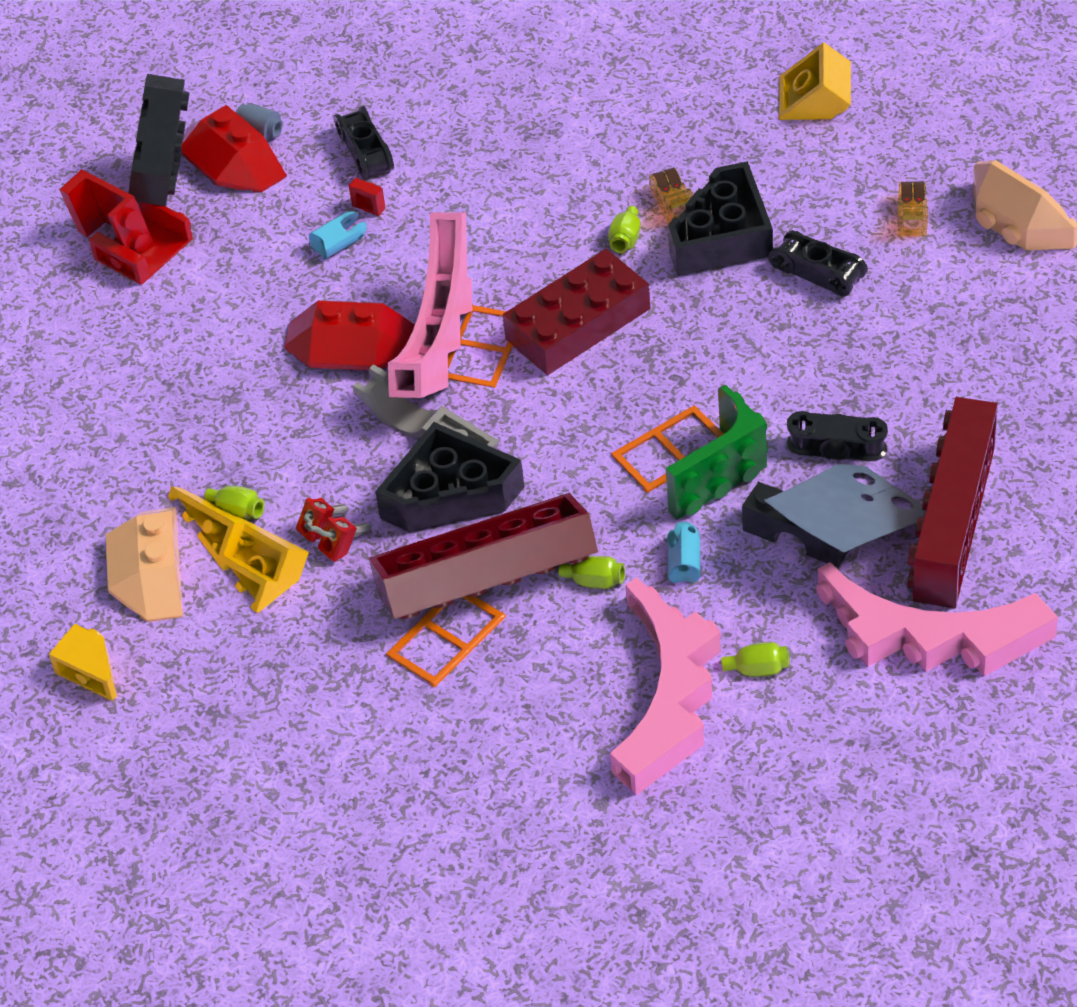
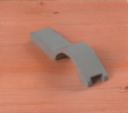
[353,364,499,449]

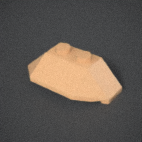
[973,160,1077,250]
[105,507,183,622]

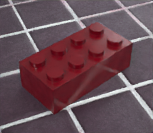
[502,249,651,376]

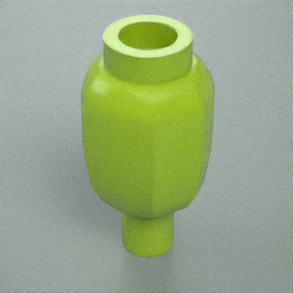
[607,206,641,253]
[204,485,265,521]
[559,555,625,589]
[721,642,790,677]

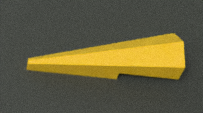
[168,486,309,613]

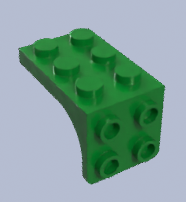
[666,385,768,520]

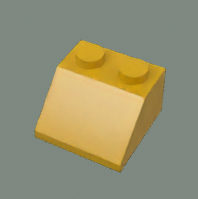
[779,42,851,120]

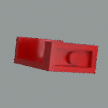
[59,169,153,254]
[89,202,193,285]

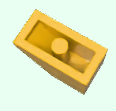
[49,624,117,701]

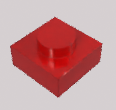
[349,178,386,216]

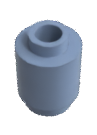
[236,103,283,142]

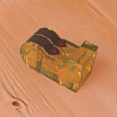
[649,167,694,225]
[897,181,928,236]

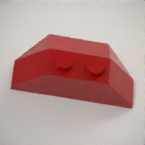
[181,105,287,192]
[284,300,415,371]

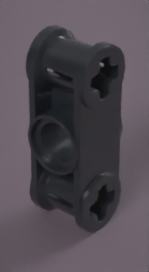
[333,106,394,179]
[768,230,868,297]
[787,411,888,461]

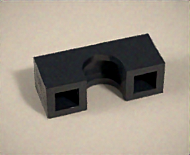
[742,481,850,568]

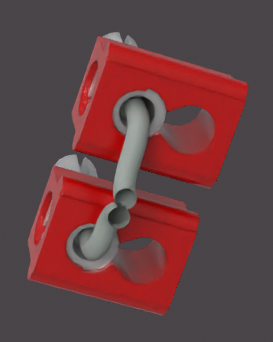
[296,498,371,562]

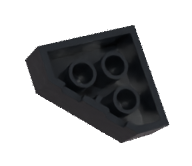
[128,74,190,206]
[668,161,773,276]
[375,422,525,532]

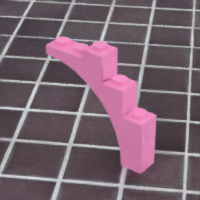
[388,212,473,398]
[816,562,1058,676]
[610,577,721,795]

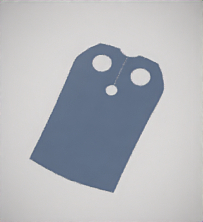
[764,464,926,553]

